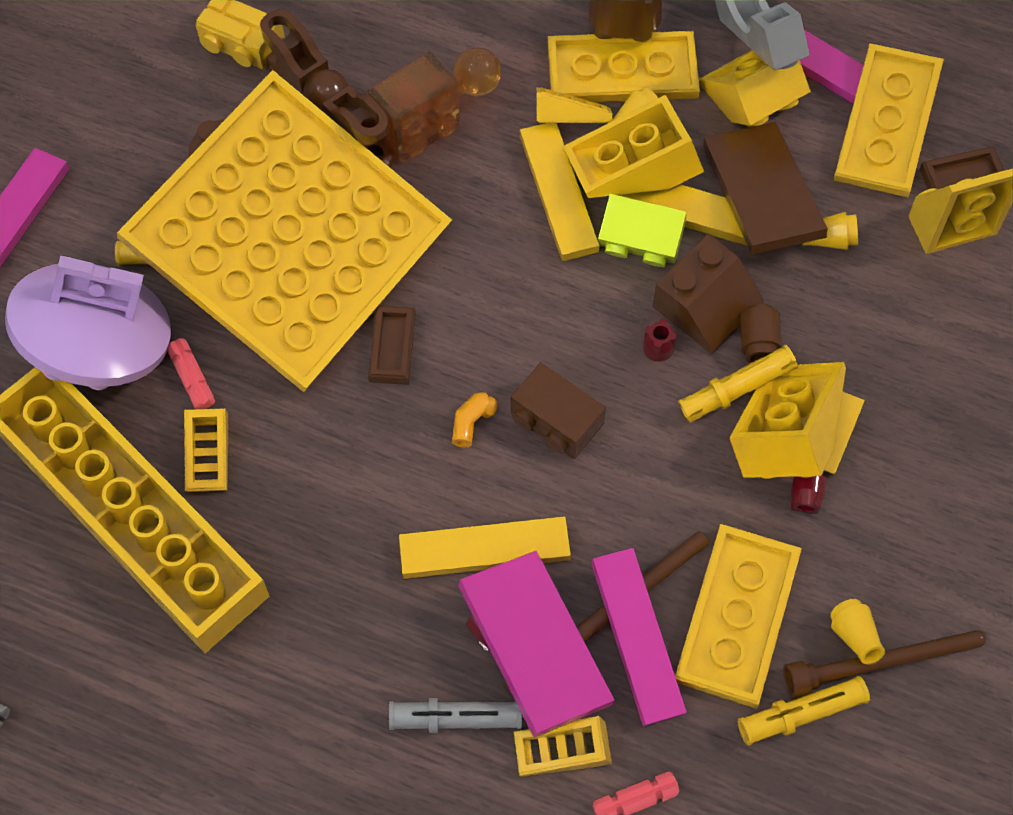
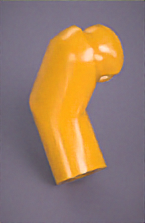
[452,392,498,448]

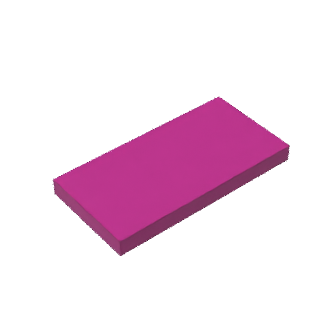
[458,551,615,738]

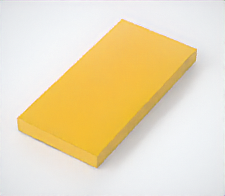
[548,31,700,103]
[833,43,944,198]
[675,524,802,709]

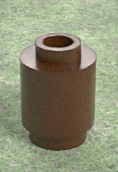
[740,303,782,364]

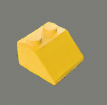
[699,50,811,127]

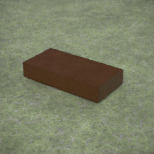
[920,146,1005,189]
[368,306,416,385]

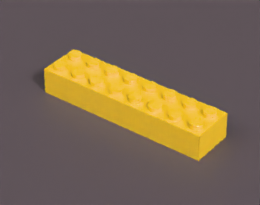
[0,367,270,654]

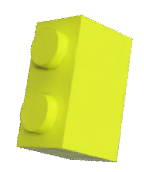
[598,194,686,267]

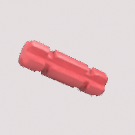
[167,338,215,409]
[593,771,679,815]

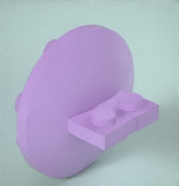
[5,255,171,390]

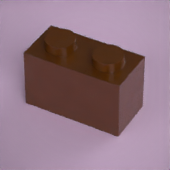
[510,362,606,459]

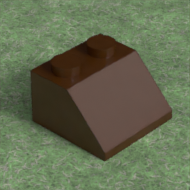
[653,234,764,354]

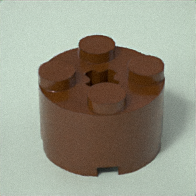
[589,0,663,42]

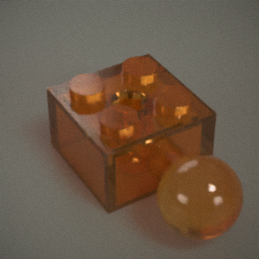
[368,47,502,163]

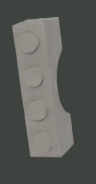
[715,0,810,70]

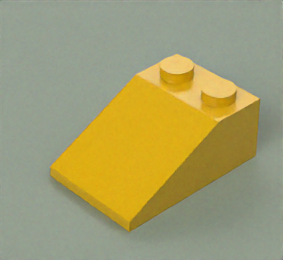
[563,95,704,198]
[908,168,1013,254]
[730,362,846,479]

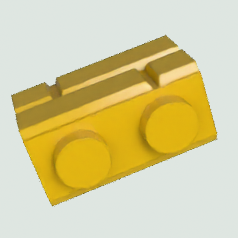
[195,0,285,70]

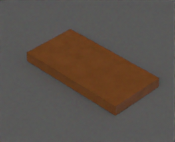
[703,122,828,255]

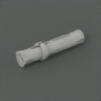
[389,698,522,733]

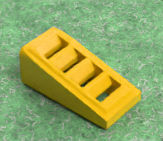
[536,87,612,123]
[184,409,228,492]
[514,716,612,777]

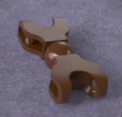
[260,9,393,168]

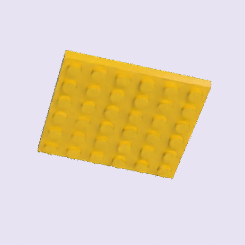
[117,70,452,392]

